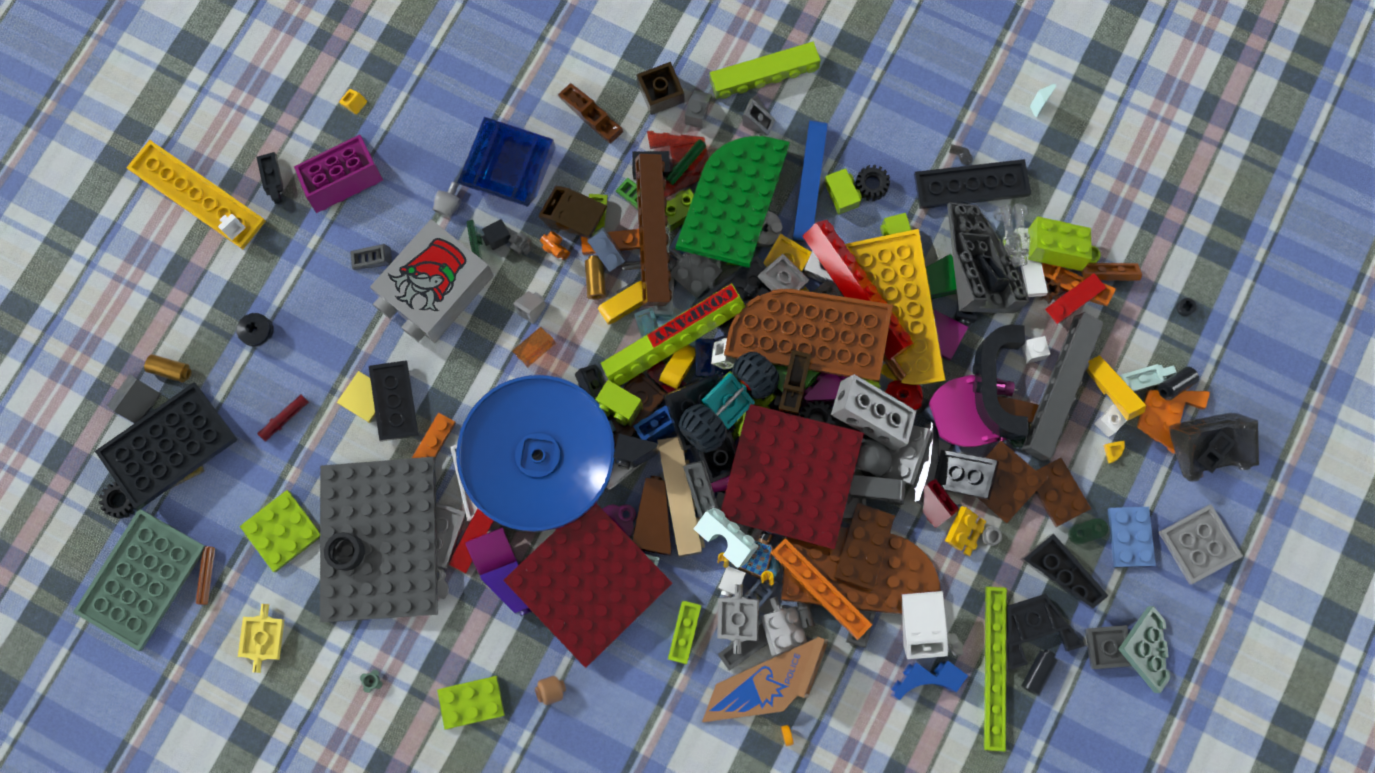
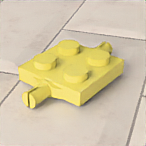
[238,604,285,673]

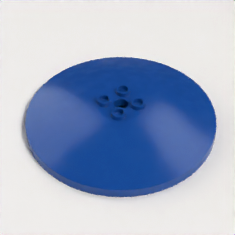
[456,375,615,532]

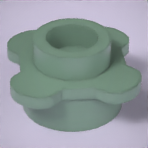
[360,670,383,693]

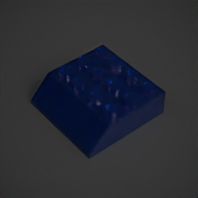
[457,117,556,207]

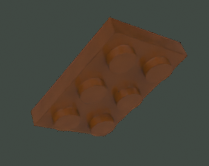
[1035,458,1091,527]

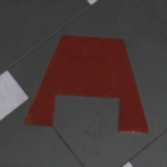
[647,131,709,198]

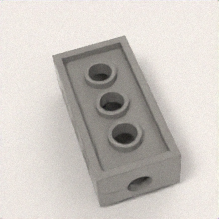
[831,374,916,451]

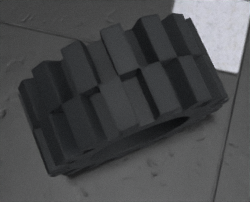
[855,165,890,201]
[800,401,836,425]
[99,482,135,519]

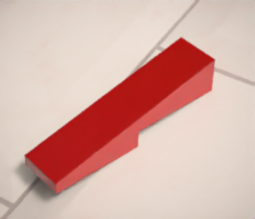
[448,508,494,573]

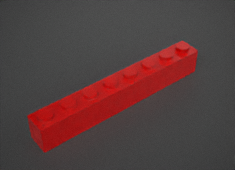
[803,219,914,360]

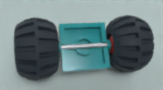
[679,352,780,452]

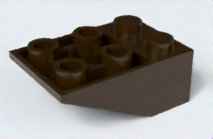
[538,185,608,238]

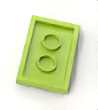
[437,676,505,730]

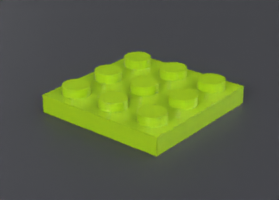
[239,490,321,573]

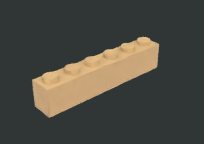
[657,437,705,557]

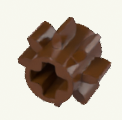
[1040,279,1063,304]

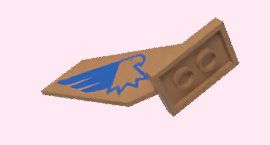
[702,636,828,722]

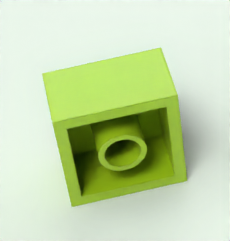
[595,380,643,427]

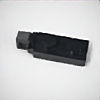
[256,152,283,204]

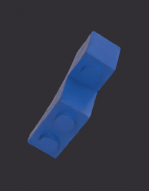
[891,661,968,700]

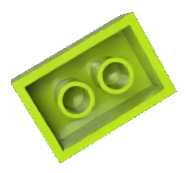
[1028,216,1092,271]

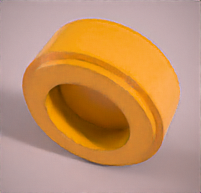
[781,725,794,747]

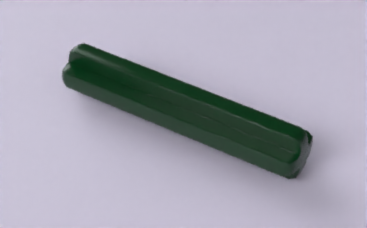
[665,139,706,185]

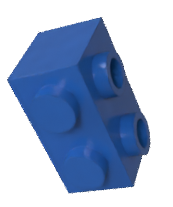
[633,406,675,443]

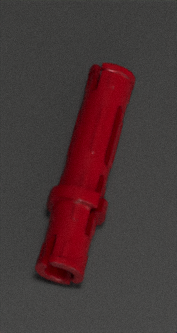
[257,394,309,442]

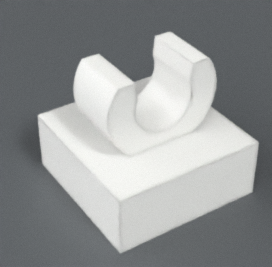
[218,214,246,240]

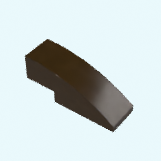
[779,350,812,416]

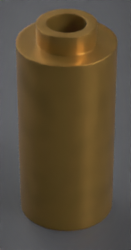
[585,256,606,300]
[144,354,191,383]

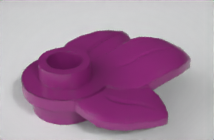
[603,504,636,537]

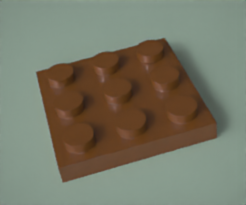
[978,441,1046,523]

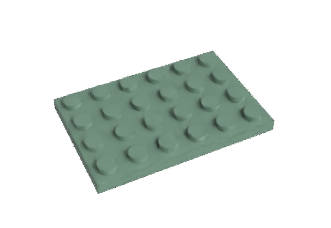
[73,509,205,651]

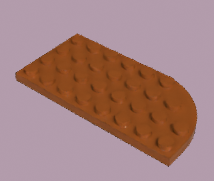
[724,289,893,382]
[781,527,941,615]

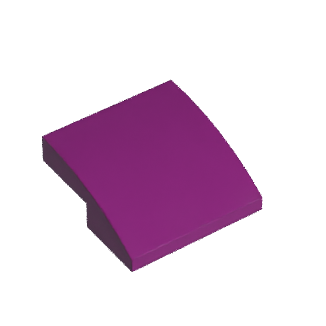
[465,527,517,575]

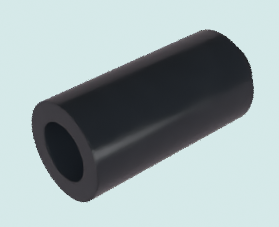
[1158,367,1199,400]
[1021,649,1058,696]

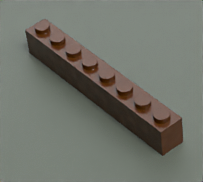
[635,154,672,306]

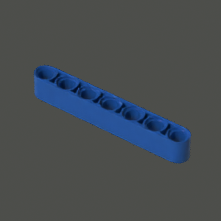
[793,120,828,242]

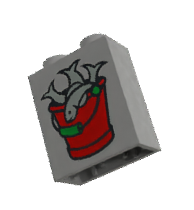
[370,219,494,343]

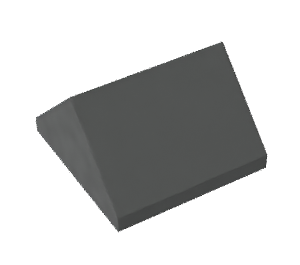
[107,374,161,423]

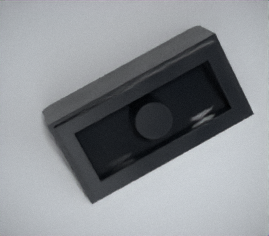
[575,365,605,399]

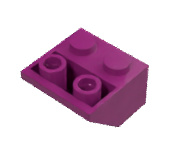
[801,373,842,408]

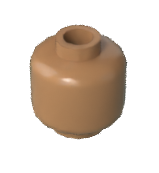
[535,676,566,705]

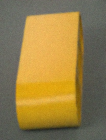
[598,281,643,325]
[659,344,700,390]

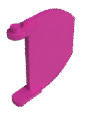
[929,375,1007,447]

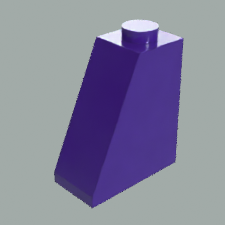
[480,561,532,616]

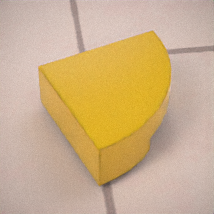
[1103,440,1125,464]

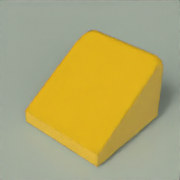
[339,89,367,114]

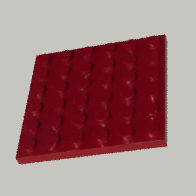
[721,404,864,549]
[503,503,673,668]

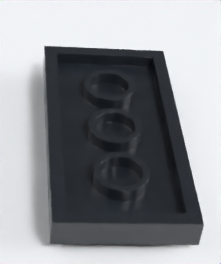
[368,360,419,442]

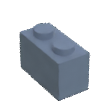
[587,227,625,272]

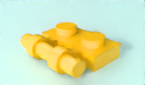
[945,506,987,557]

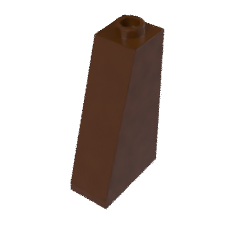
[633,475,671,556]

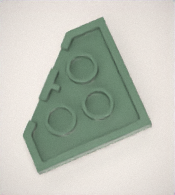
[1118,606,1170,693]

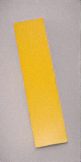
[1086,355,1146,421]

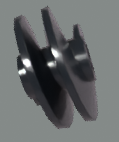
[236,313,274,347]

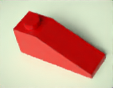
[1045,273,1107,324]

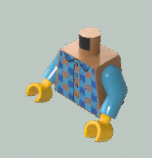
[717,531,780,585]

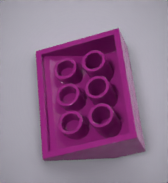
[294,135,383,213]

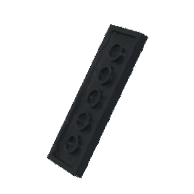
[914,159,1031,209]

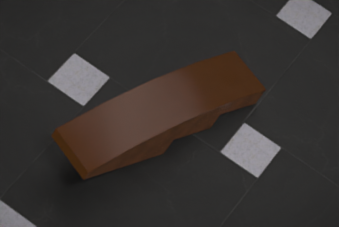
[558,83,623,144]

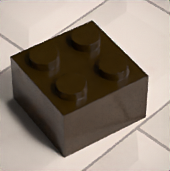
[637,61,685,115]

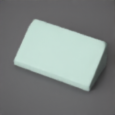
[1030,84,1056,117]

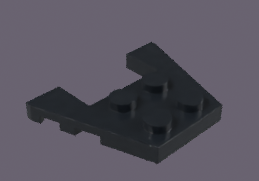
[1007,594,1085,670]

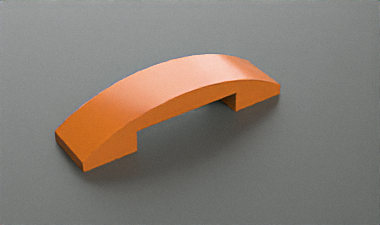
[1042,263,1116,306]

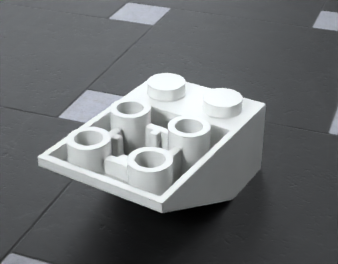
[902,591,948,659]

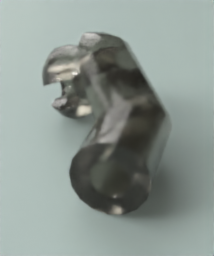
[949,144,973,165]

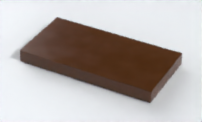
[606,373,666,448]

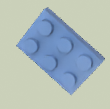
[1108,507,1156,568]

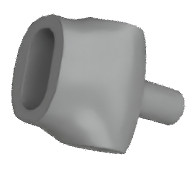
[433,182,461,218]

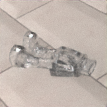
[993,204,1030,266]

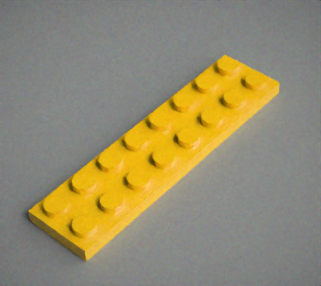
[126,140,266,250]

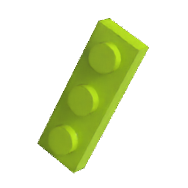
[668,600,701,664]

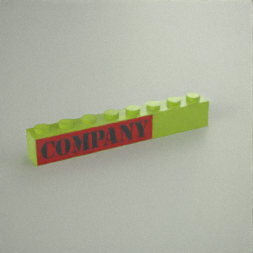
[601,283,746,386]

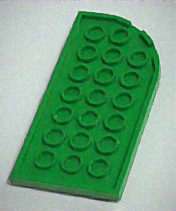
[676,136,790,268]

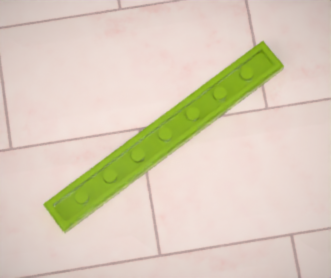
[984,587,1007,752]

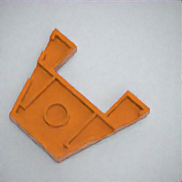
[1137,390,1210,463]

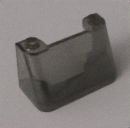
[1169,413,1259,482]

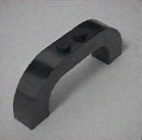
[972,324,1028,441]

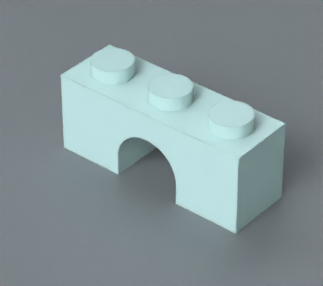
[694,508,759,568]

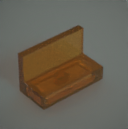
[512,327,556,368]

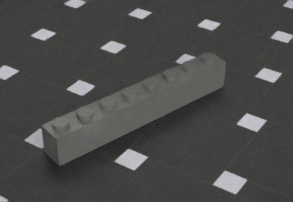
[1021,312,1103,461]

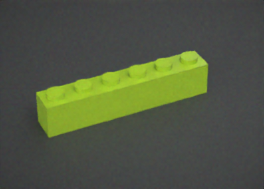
[710,41,821,99]

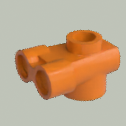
[540,231,570,260]

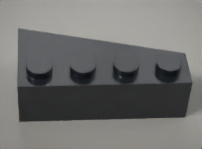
[1020,533,1108,609]

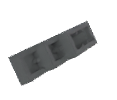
[914,423,939,506]

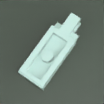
[1120,364,1177,392]

